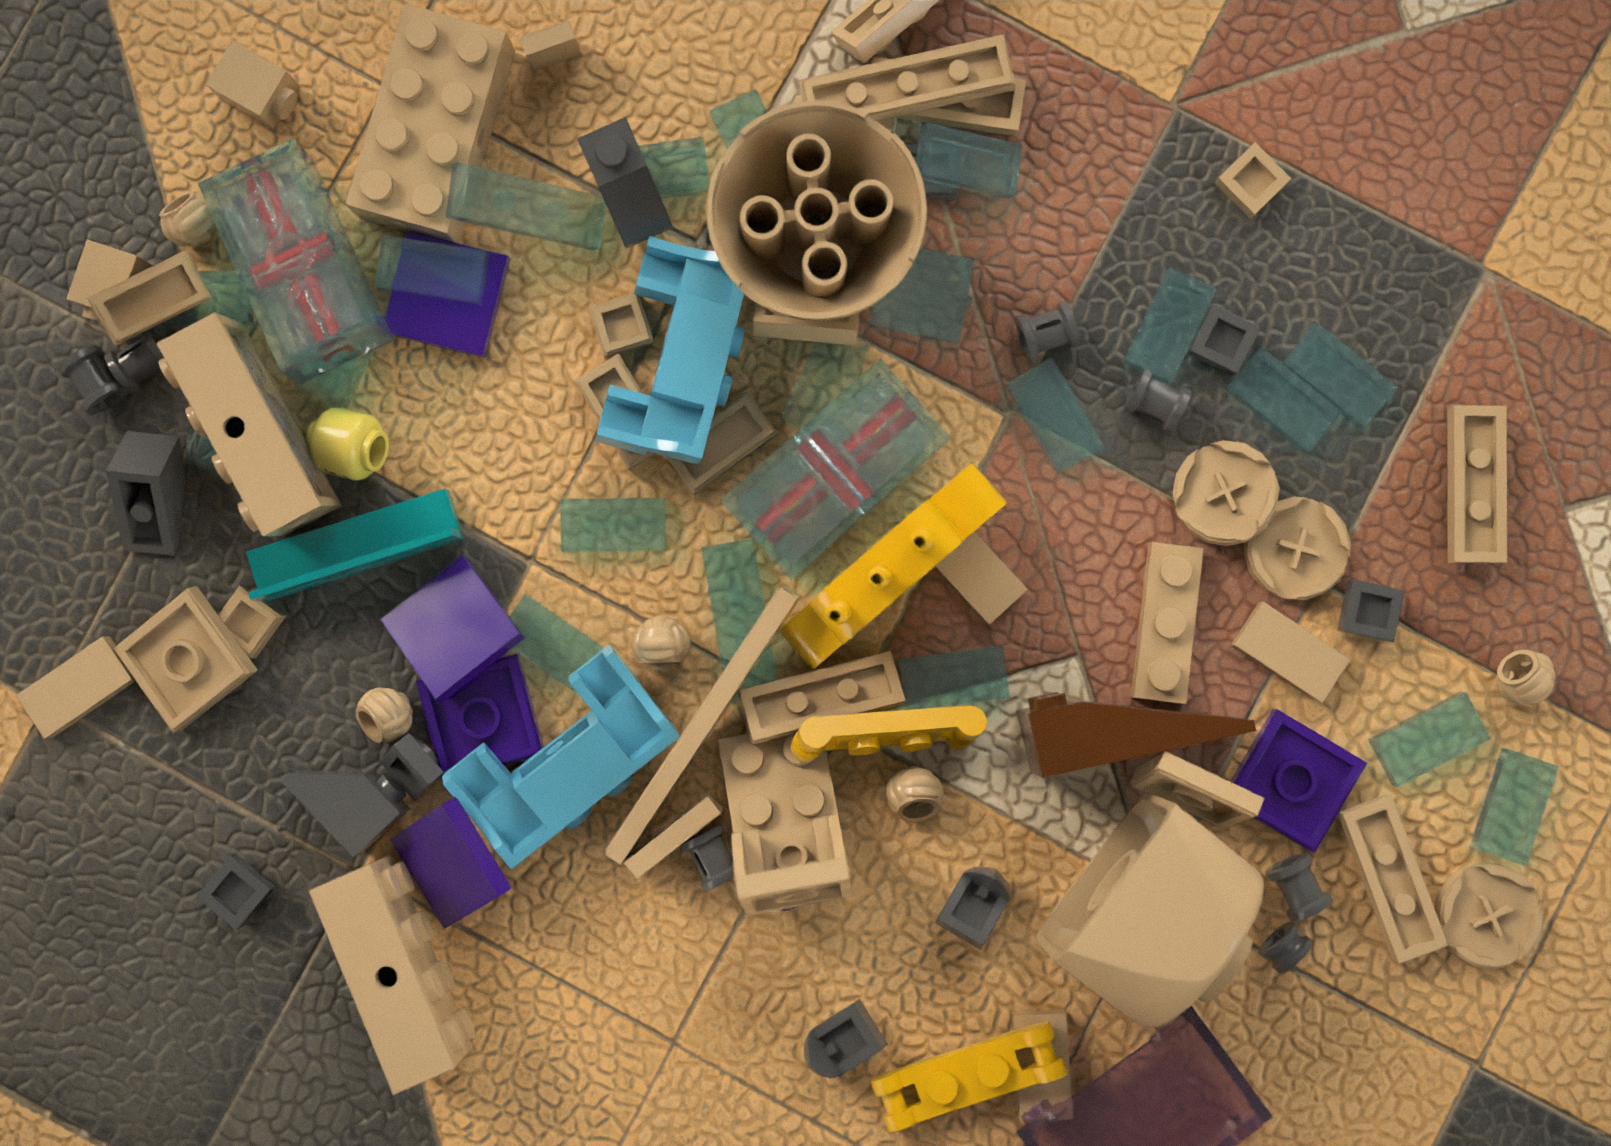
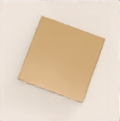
[113,586,258,733]
[1130,751,1264,829]

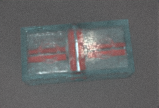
[198,138,394,385]
[720,358,951,581]

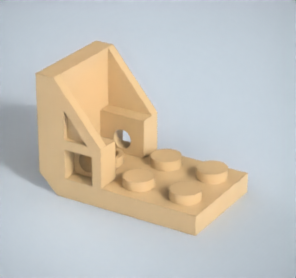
[718,733,853,916]

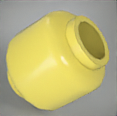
[305,408,389,480]

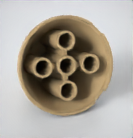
[706,100,927,321]

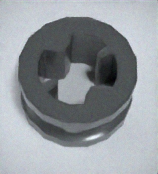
[1259,921,1313,973]

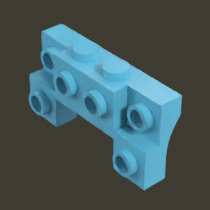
[595,236,745,465]
[442,644,680,869]

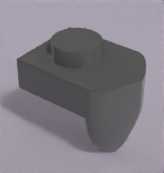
[935,867,1010,950]
[804,999,888,1079]

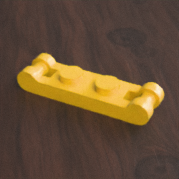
[790,705,987,762]
[870,1021,1068,1132]

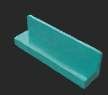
[246,488,464,602]

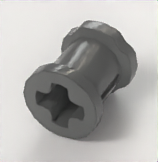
[1015,301,1080,361]
[104,328,164,394]
[58,345,128,415]
[1123,368,1192,433]
[680,824,734,892]
[1265,852,1333,922]

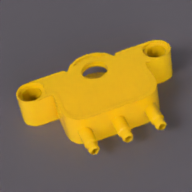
[779,462,1007,670]

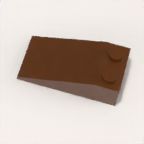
[1017,692,1257,778]

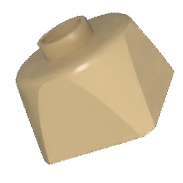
[1035,792,1264,1029]

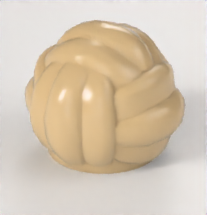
[159,191,217,247]
[632,615,691,664]
[1496,650,1556,705]
[356,687,413,743]
[886,765,944,821]

